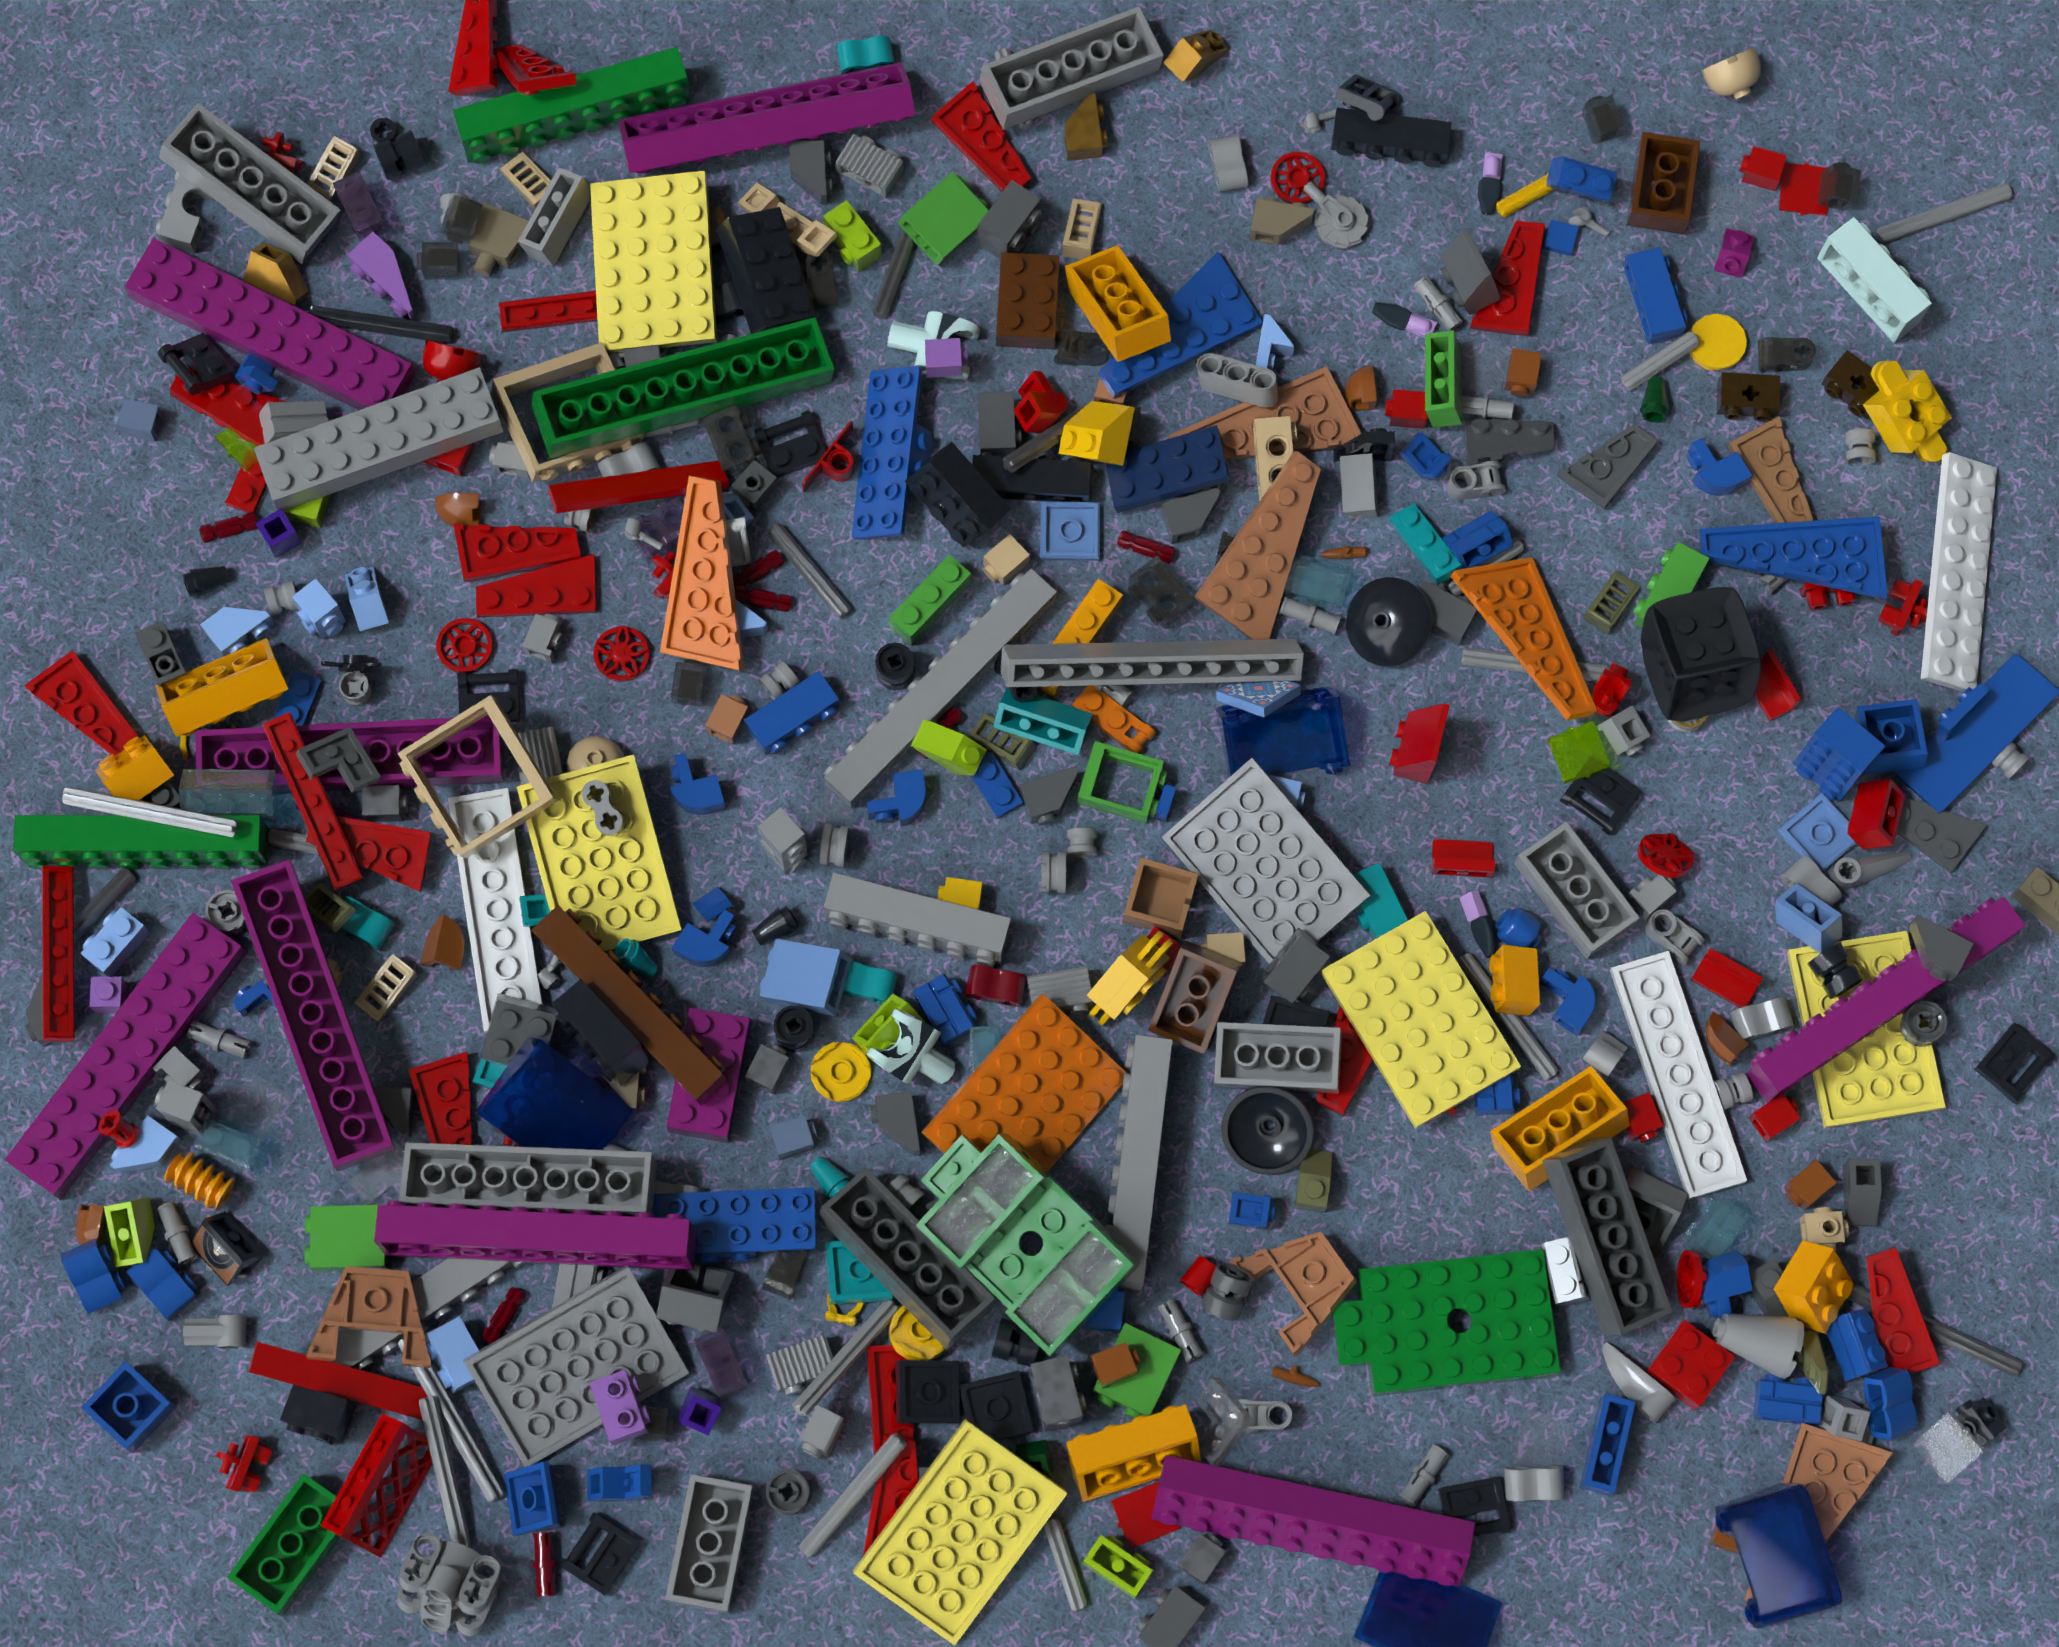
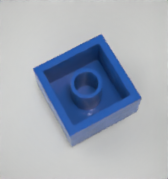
[1854,699,1928,775]
[81,1361,176,1453]

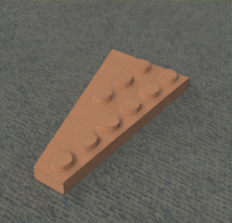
[1168,366,1361,460]
[1194,451,1321,640]
[1744,1423,1893,1612]

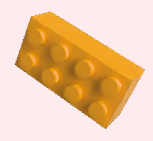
[1065,245,1171,362]
[155,638,288,737]
[1490,1066,1630,1191]
[1066,1404,1201,1502]

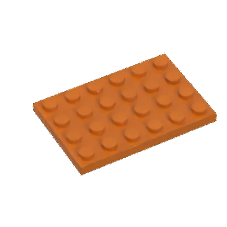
[921,994,1126,1172]

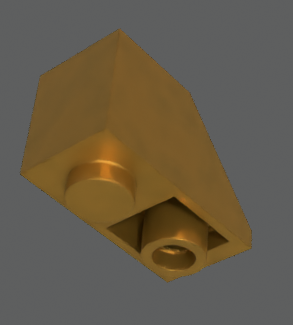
[1163,29,1230,83]
[1064,93,1107,161]
[243,242,309,305]

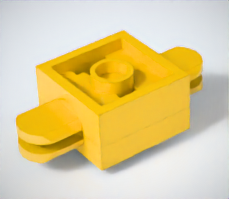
[1863,361,1952,462]
[1087,931,1173,1026]

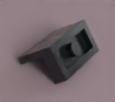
[191,1211,264,1286]

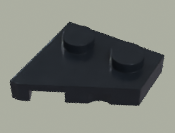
[1333,428,1395,462]

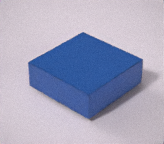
[1543,219,1579,256]
[1155,784,1176,822]
[692,887,732,922]

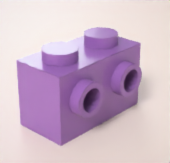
[589,1370,651,1446]

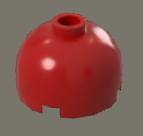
[422,339,483,382]

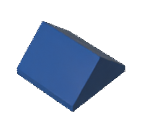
[504,1461,561,1536]

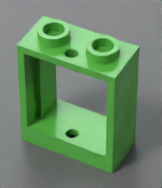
[1077,741,1168,824]

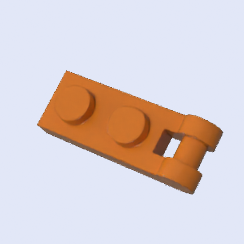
[1072,685,1156,754]

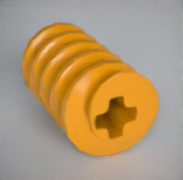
[164,1151,236,1212]

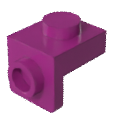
[1714,228,1754,278]

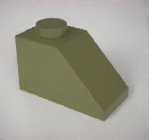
[1294,1149,1332,1213]

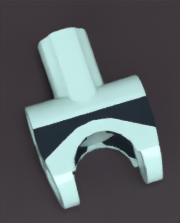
[887,311,980,379]
[866,1008,955,1085]

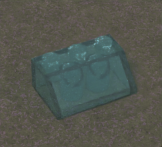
[179,769,278,824]

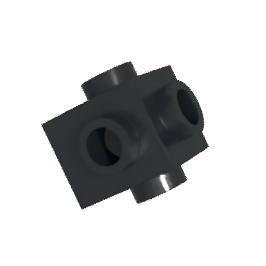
[1949,1397,2007,1453]

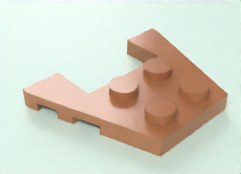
[1229,1231,1357,1357]
[307,1266,431,1368]

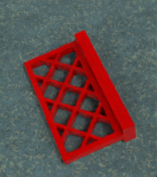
[321,1413,433,1558]

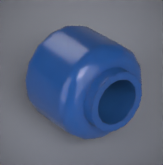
[1495,907,1542,948]

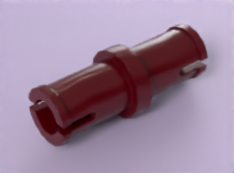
[532,1532,557,1597]

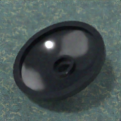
[1346,577,1433,667]
[1221,1086,1314,1175]

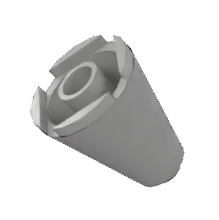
[1713,1314,1804,1379]

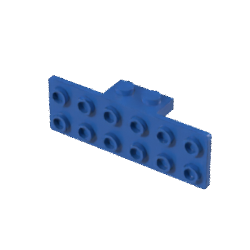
[852,366,933,540]
[1896,654,2059,814]
[652,1187,816,1265]

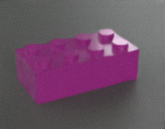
[666,1008,751,1143]

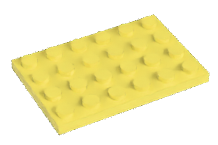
[590,171,717,354]
[516,754,682,952]
[1321,911,1521,1129]
[1787,931,1946,1129]
[853,1418,1068,1646]

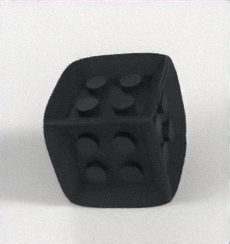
[1641,587,1761,721]

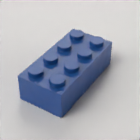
[1793,707,1885,802]

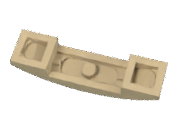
[737,183,838,256]

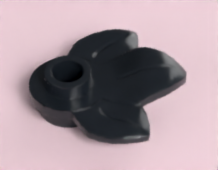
[321,655,382,673]

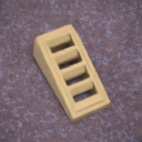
[307,136,361,202]
[500,152,551,211]
[1062,198,1102,260]
[355,954,418,1023]

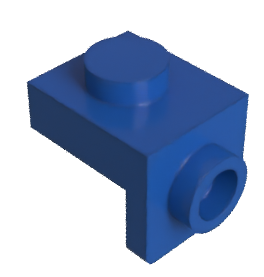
[235,353,278,394]
[1399,432,1452,478]
[232,980,277,1017]
[1228,1192,1276,1230]

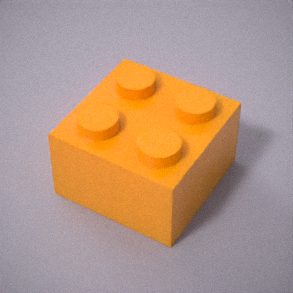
[95,736,174,800]
[1774,1240,1854,1333]

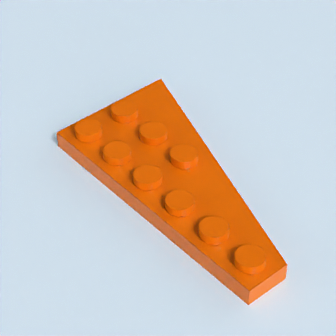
[660,476,744,671]
[1450,557,1597,721]

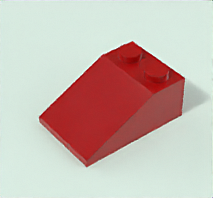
[1389,703,1450,784]

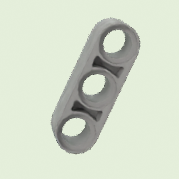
[1196,353,1279,408]

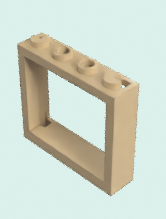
[491,342,645,483]
[398,695,558,858]

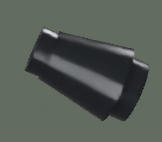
[183,566,230,598]
[752,906,799,946]

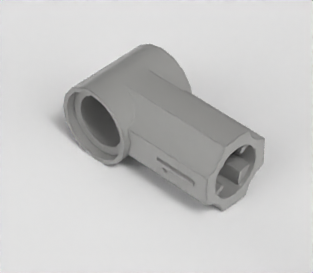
[183,1315,247,1349]

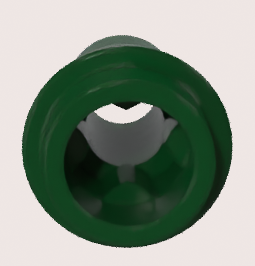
[1640,377,1669,423]

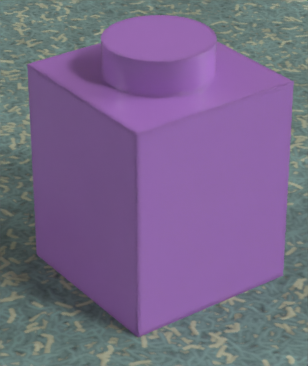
[925,338,967,378]
[89,977,128,1014]

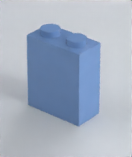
[759,939,852,1016]

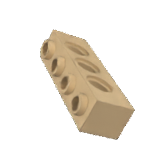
[1252,416,1305,529]

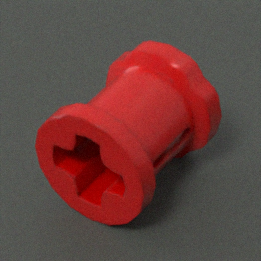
[98,1110,140,1149]

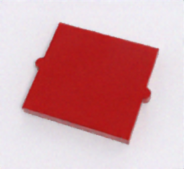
[1779,162,1830,216]
[1111,1481,1181,1549]

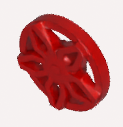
[1270,152,1325,204]
[436,618,493,673]
[593,626,650,682]
[1637,833,1694,878]
[1677,1250,1706,1308]

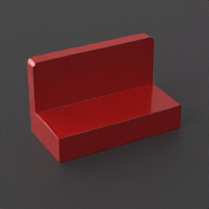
[1755,649,1801,721]
[1431,839,1495,878]
[1690,948,1763,1008]

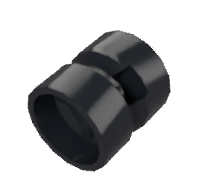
[373,130,425,180]
[875,642,915,691]
[1807,942,1865,999]
[774,1006,814,1052]
[991,1318,1039,1367]

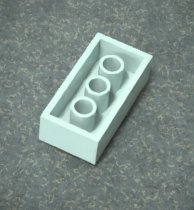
[1817,217,1932,343]

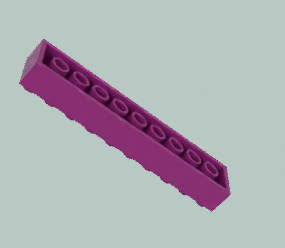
[618,62,915,174]
[124,238,416,410]
[195,716,504,797]
[231,859,396,1172]
[1746,896,2026,1103]
[5,912,247,1200]
[374,1201,697,1270]
[1151,1455,1475,1587]

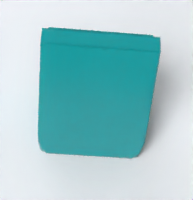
[519,894,550,927]

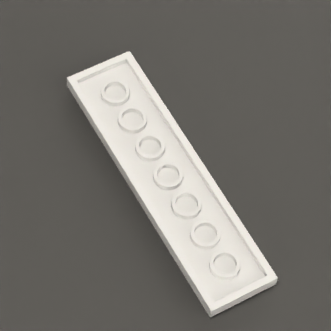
[1921,452,1997,692]
[448,788,543,1034]
[1610,951,1747,1200]

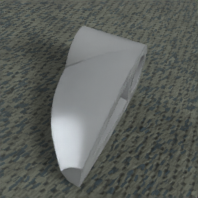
[1829,853,1912,890]
[1602,1342,1676,1423]

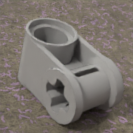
[1446,461,1506,500]
[1645,909,1704,965]
[1233,1399,1292,1433]

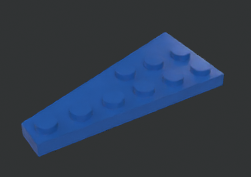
[1098,252,1263,398]
[1700,516,1888,599]

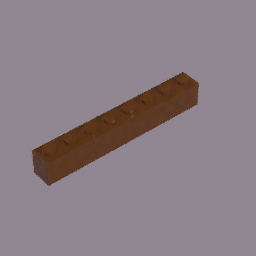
[532,905,728,1106]

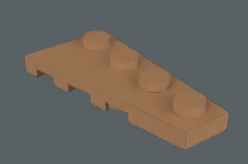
[1727,416,1813,523]

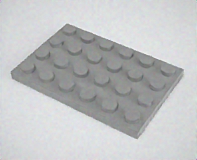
[1162,758,1372,964]
[463,1265,689,1467]

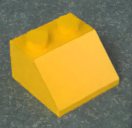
[1058,401,1135,466]

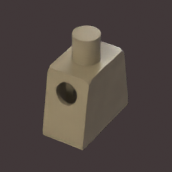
[469,201,529,277]

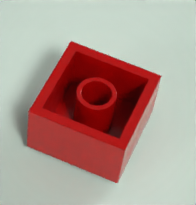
[1645,1320,1735,1411]

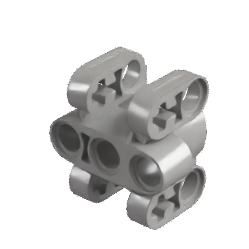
[397,1533,500,1636]

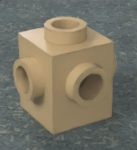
[1799,1207,1849,1251]

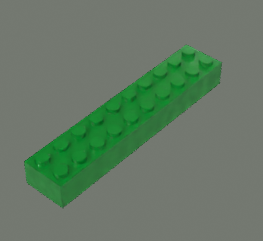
[532,317,834,459]

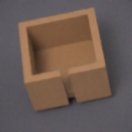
[1123,857,1198,939]

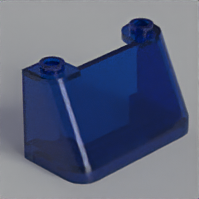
[1215,687,1351,777]
[1714,1483,1842,1629]

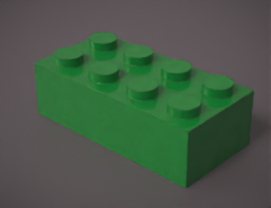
[226,1473,341,1617]

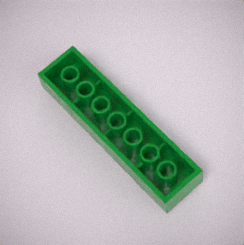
[453,46,691,164]
[13,815,269,869]

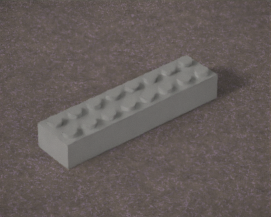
[254,367,503,511]
[1106,1035,1172,1291]
[399,1143,657,1217]

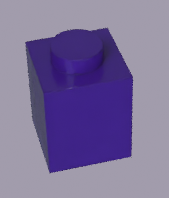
[255,508,301,558]
[678,1387,722,1436]

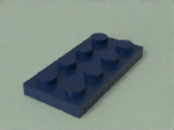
[1106,425,1230,513]

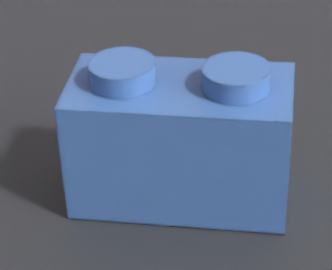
[1776,883,1842,954]

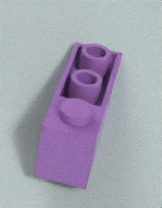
[348,231,415,320]

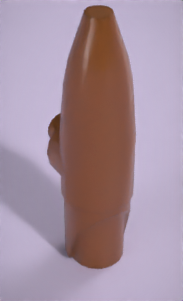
[1321,546,1367,559]
[1271,1365,1319,1387]

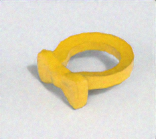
[825,1293,863,1327]

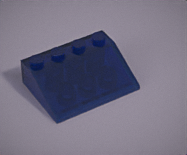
[475,1037,634,1150]
[1351,1571,1503,1647]

